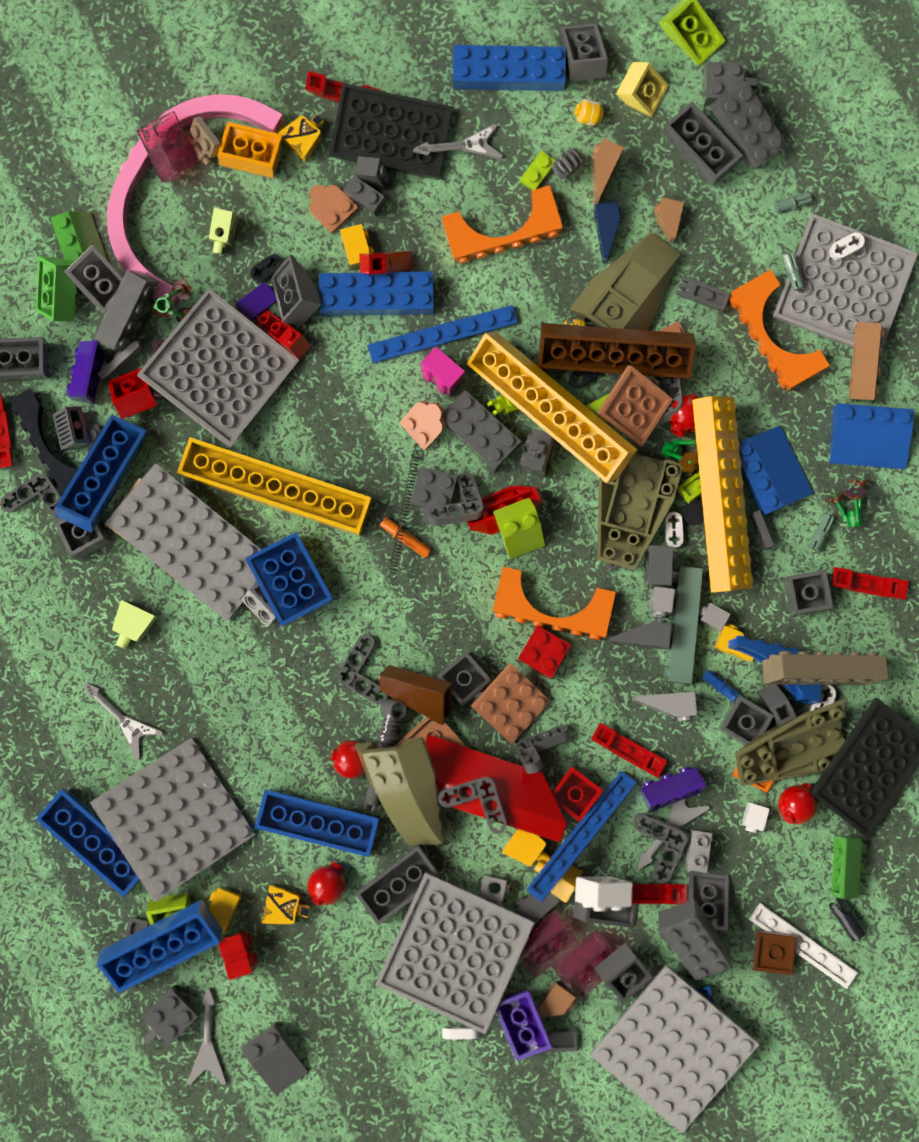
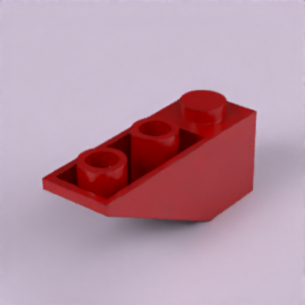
[359,250,412,274]
[254,310,311,360]

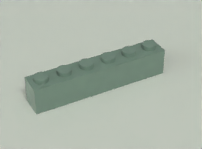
[663,566,703,684]

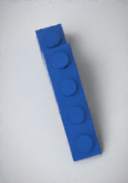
[728,636,822,705]

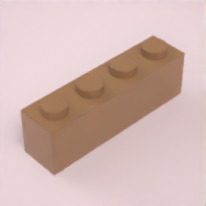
[848,322,884,400]

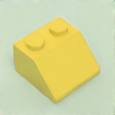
[616,62,669,117]

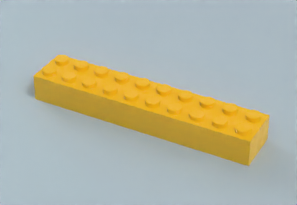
[467,332,637,483]
[692,396,753,592]
[177,437,372,537]

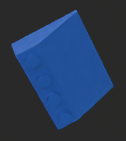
[829,403,914,469]
[739,426,813,517]
[245,532,333,627]

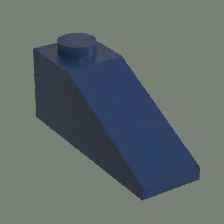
[593,201,622,264]

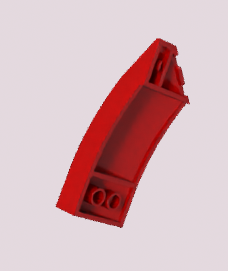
[425,735,567,842]

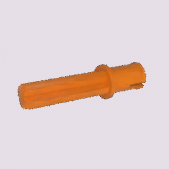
[379,516,431,558]

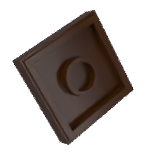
[753,930,797,975]

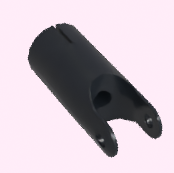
[829,897,867,942]

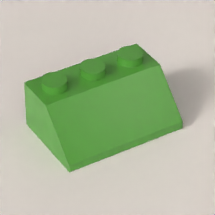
[51,211,108,262]
[35,256,77,322]
[831,836,864,898]

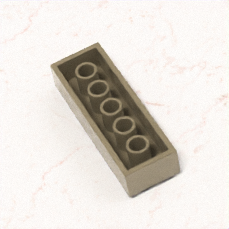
[762,651,888,685]

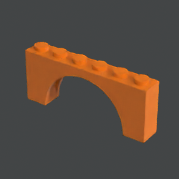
[442,185,563,264]
[729,269,830,392]
[492,567,616,641]

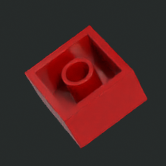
[108,367,157,419]
[517,625,571,679]
[552,766,603,822]

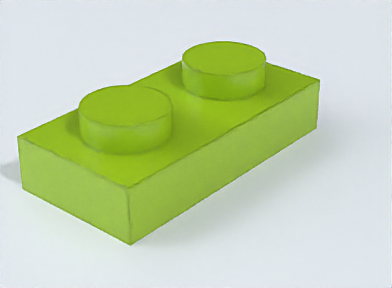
[519,151,556,190]
[676,471,702,504]

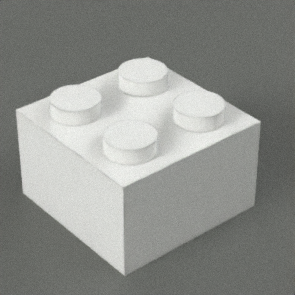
[575,876,632,911]

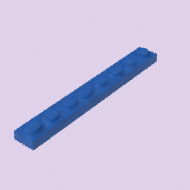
[368,305,518,364]
[526,771,637,903]

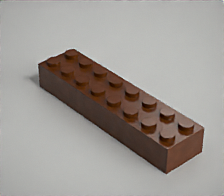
[538,323,696,379]

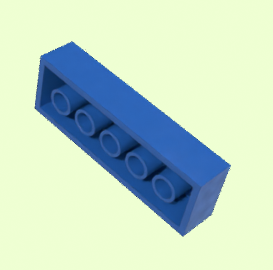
[453,45,565,91]
[319,272,434,316]
[55,415,146,533]
[35,789,140,897]
[255,789,380,857]
[97,899,223,993]

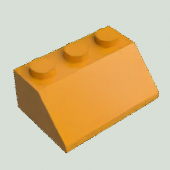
[217,122,282,178]

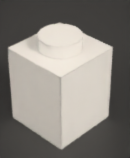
[741,802,769,834]

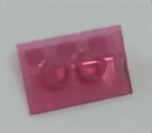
[136,111,199,183]
[518,910,581,979]
[552,929,615,1000]

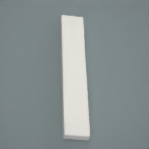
[749,903,858,989]

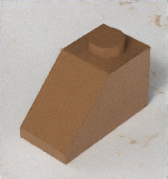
[654,197,684,243]
[537,981,576,1018]

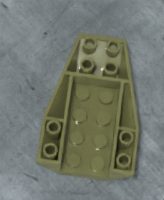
[569,232,681,330]
[597,454,683,570]
[735,700,846,786]

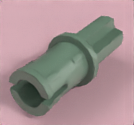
[774,192,812,214]
[783,252,805,291]
[809,514,834,552]

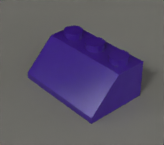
[66,340,106,404]
[640,767,706,812]
[496,990,553,1061]

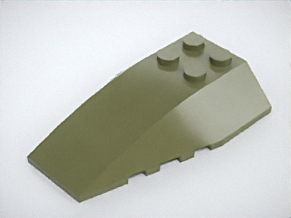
[355,737,444,846]

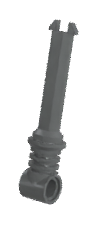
[364,698,407,813]

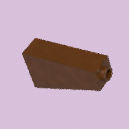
[379,665,452,725]

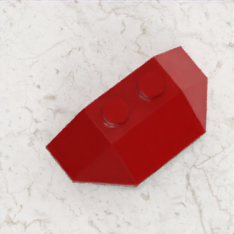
[465,485,542,535]

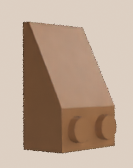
[591,138,624,207]

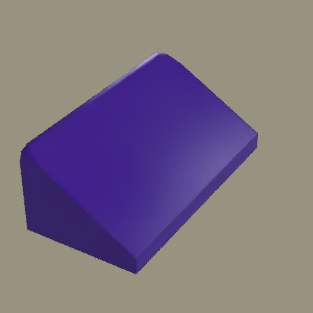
[235,282,277,321]

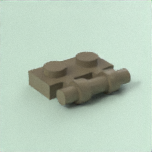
[186,116,221,167]

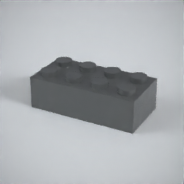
[709,81,786,168]
[662,101,743,187]
[94,270,159,350]
[0,337,49,381]
[442,390,521,473]
[355,845,442,926]
[658,899,732,980]

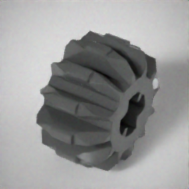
[552,148,584,179]

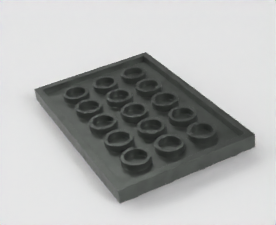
[329,83,453,180]
[811,698,919,838]

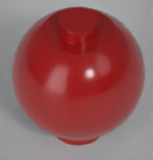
[668,394,699,437]
[330,740,365,779]
[778,783,818,825]
[307,862,347,906]

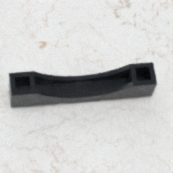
[10,388,77,497]

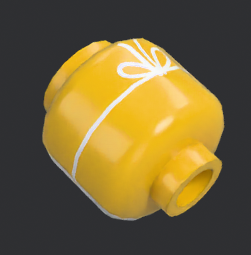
[574,99,604,126]

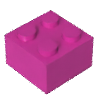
[420,346,465,396]

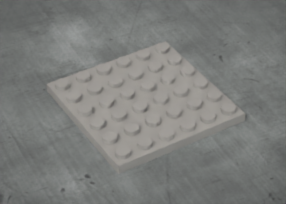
[772,213,918,349]
[137,288,299,448]
[90,738,255,902]
[376,872,534,1034]
[590,965,760,1133]

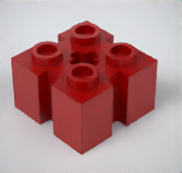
[218,930,258,980]

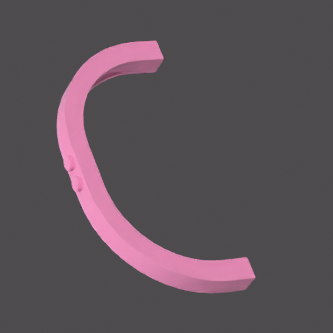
[107,95,284,310]

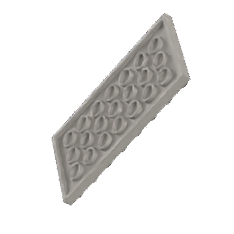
[105,463,261,621]

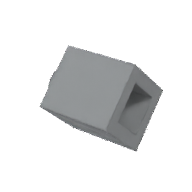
[698,603,730,632]

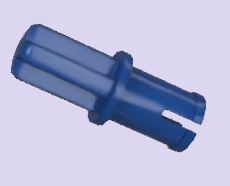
[703,670,739,702]

